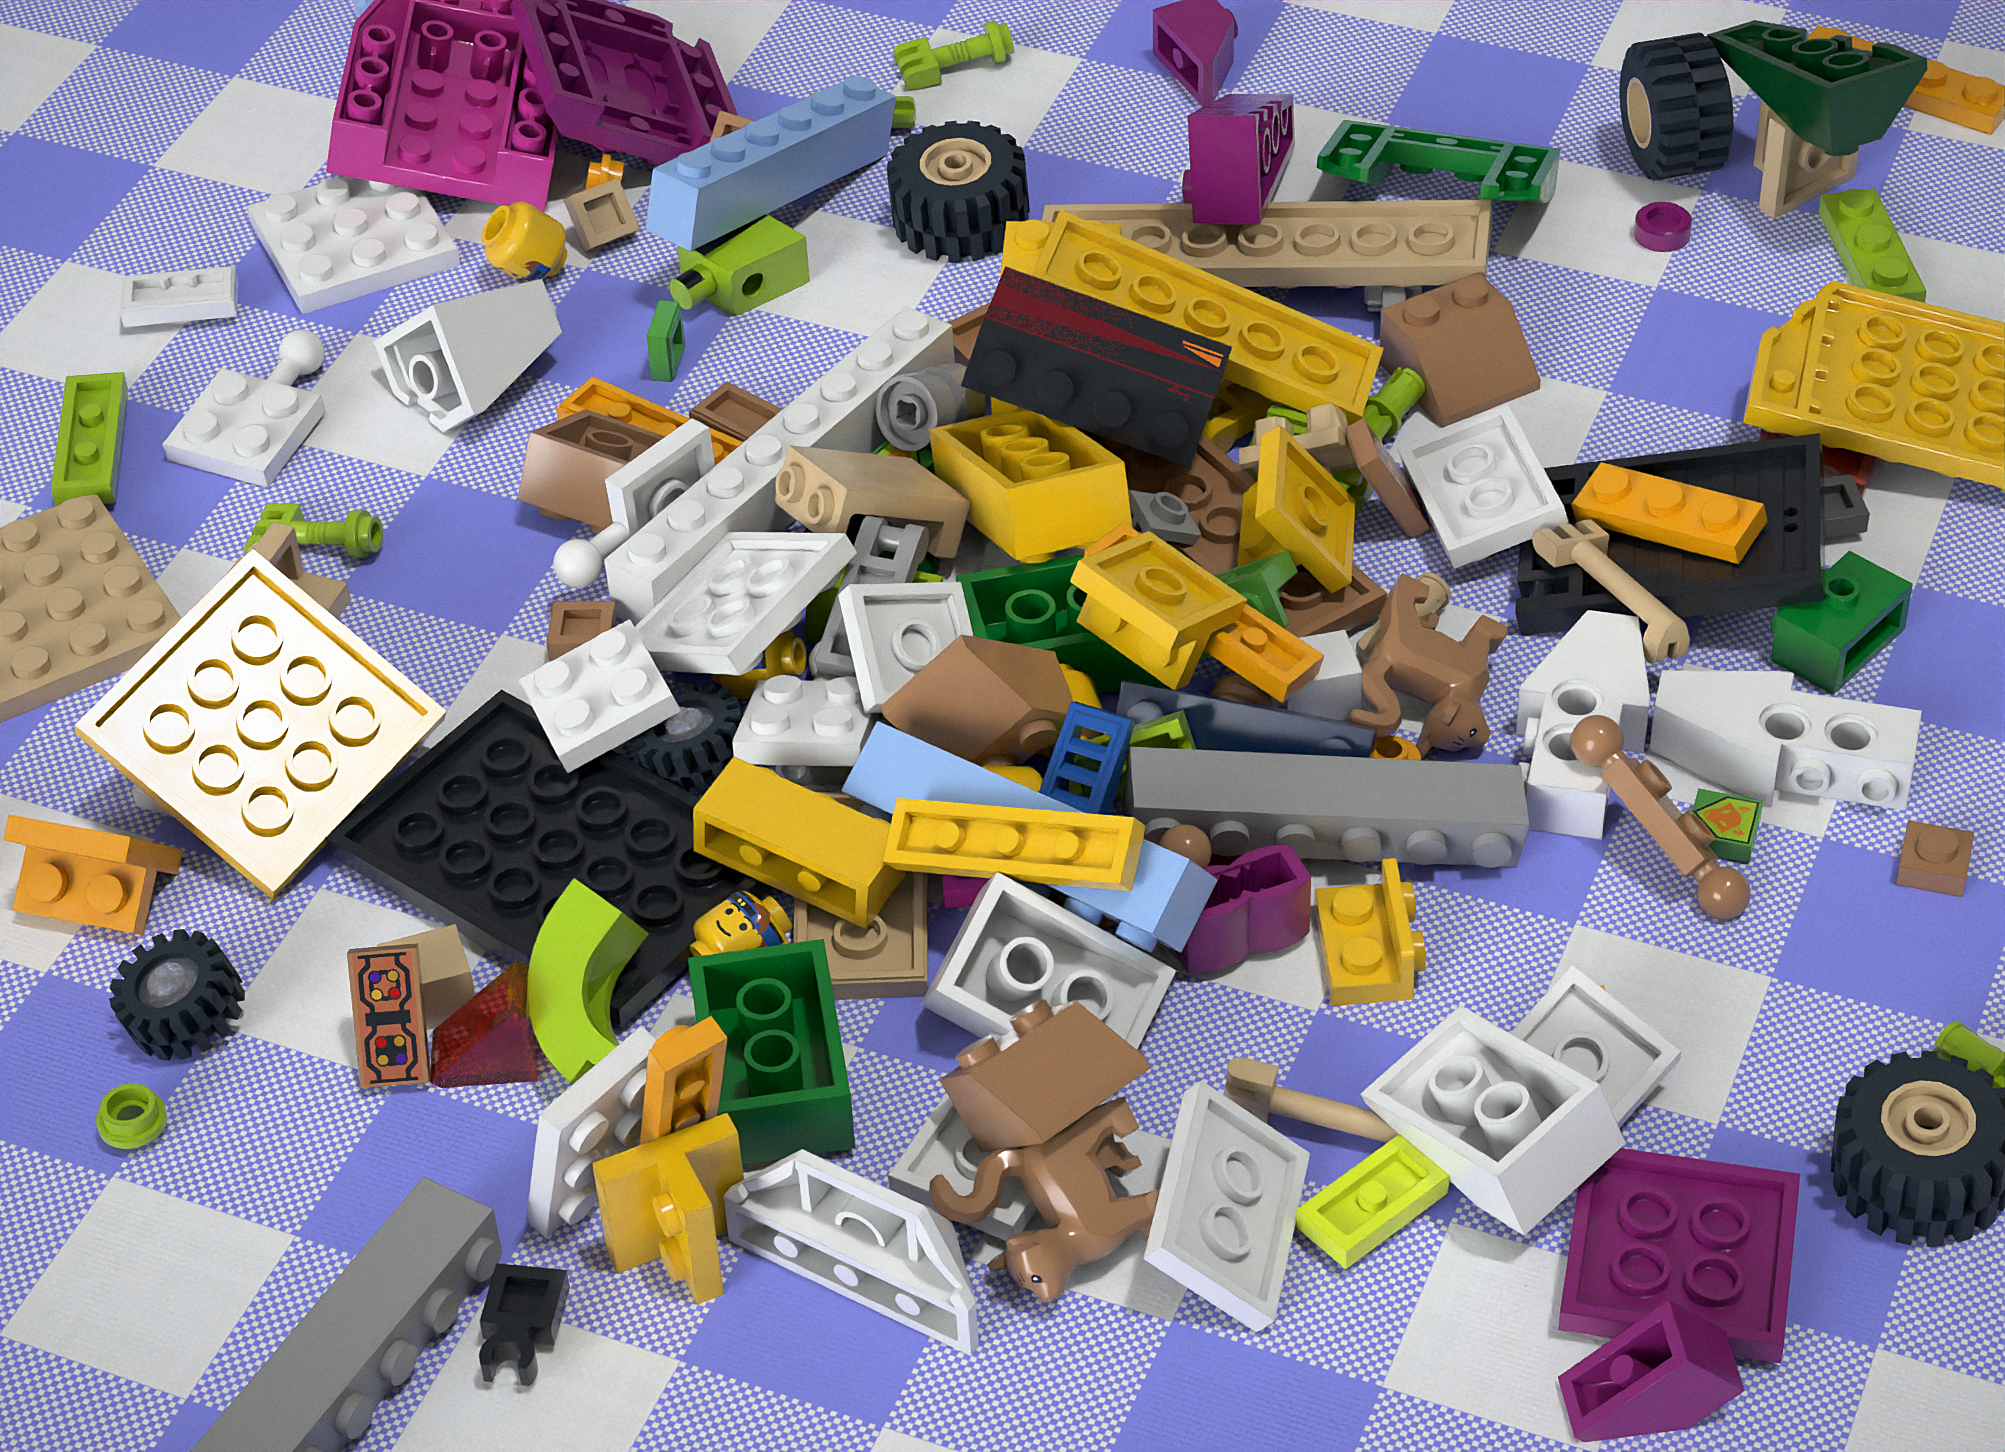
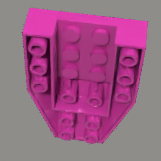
[326,0,558,212]

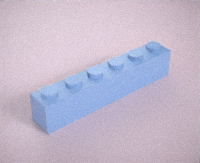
[646,77,896,251]
[841,721,1218,953]

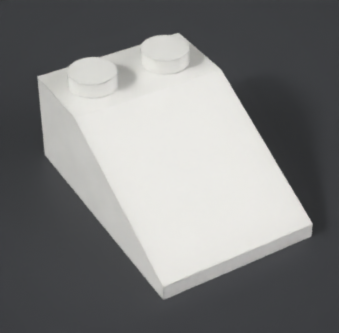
[921,872,1177,1049]
[1360,1005,1626,1236]

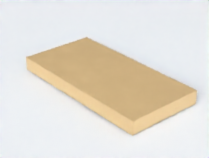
[793,791,929,1000]

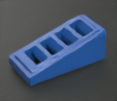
[1039,701,1136,815]

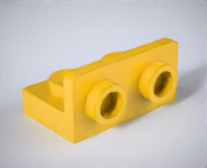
[1314,858,1426,1006]

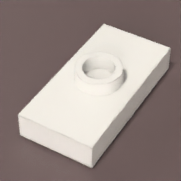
[120,266,239,327]

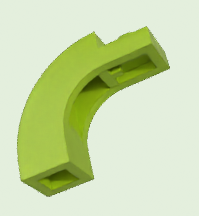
[527,878,649,1084]

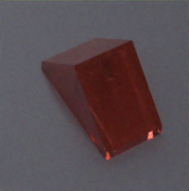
[430,960,539,1088]

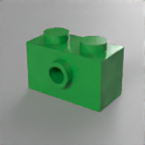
[1771,551,1913,695]

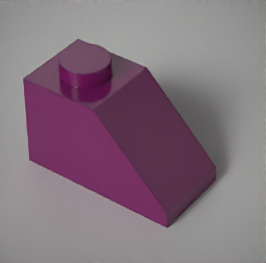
[1153,0,1238,107]
[1558,1300,1745,1442]

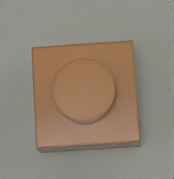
[546,601,617,662]
[1896,820,1975,897]

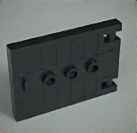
[1515,433,1825,636]

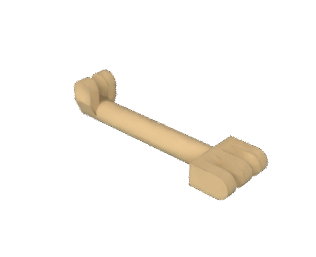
[1532,519,1690,664]
[1224,1057,1398,1143]

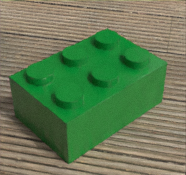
[956,553,1162,694]
[688,939,856,1165]

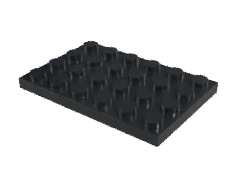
[325,689,772,1028]

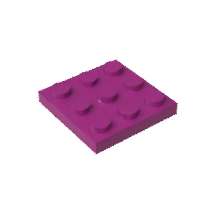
[1558,1148,1800,1364]

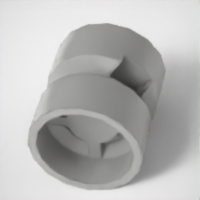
[875,363,986,451]

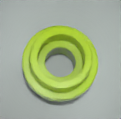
[96,1083,167,1149]

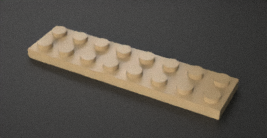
[1041,200,1492,289]

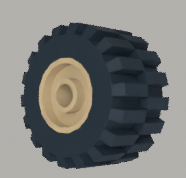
[1619,32,1734,181]
[886,120,1030,263]
[1831,1050,2005,1247]

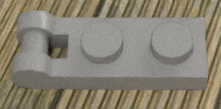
[814,516,929,677]

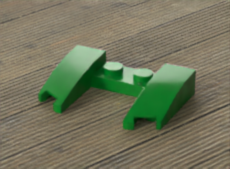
[1316,120,1561,203]

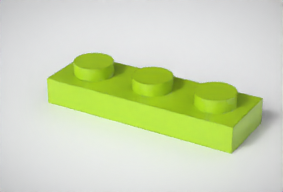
[1818,188,1927,303]
[51,372,128,506]

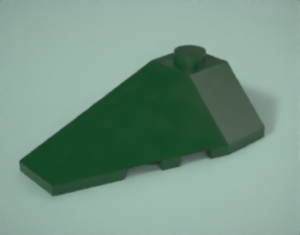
[1707,20,1928,156]

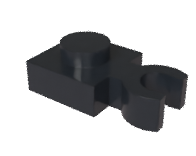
[479,1263,570,1386]

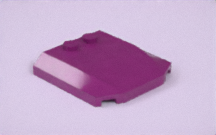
[510,0,738,166]

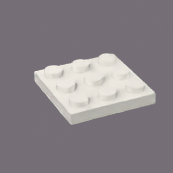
[247,176,460,315]
[635,532,857,675]

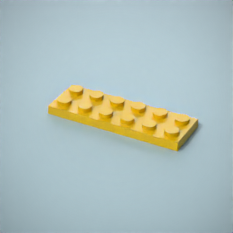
[1032,209,1384,426]

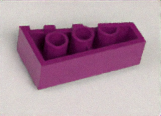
[1182,94,1295,224]

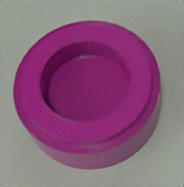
[1634,202,1692,252]

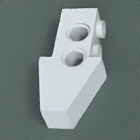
[1516,610,1650,840]
[1649,670,1922,811]

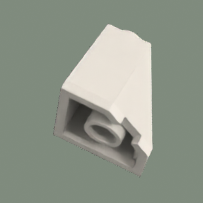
[374,279,562,432]

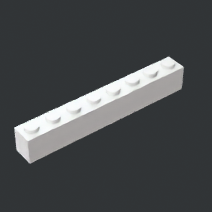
[604,306,955,626]

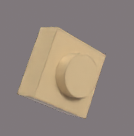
[564,178,640,252]

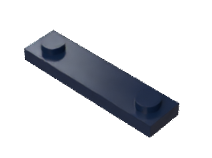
[1116,678,1378,758]

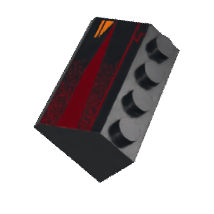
[961,266,1233,467]

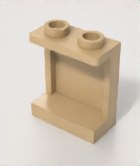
[775,445,971,558]

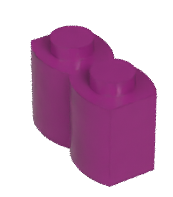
[1173,845,1311,974]

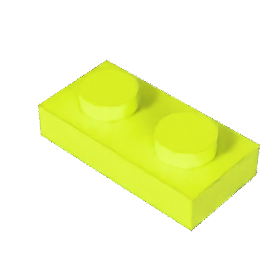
[1296,1134,1449,1269]

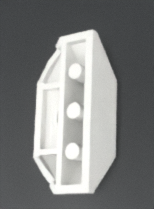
[723,1149,979,1356]

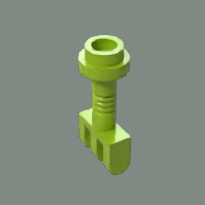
[893,20,1014,90]
[244,503,383,558]

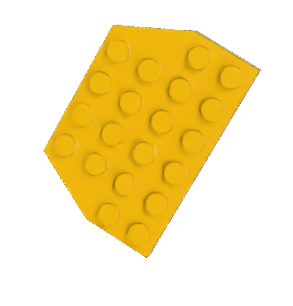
[1742,280,2005,491]

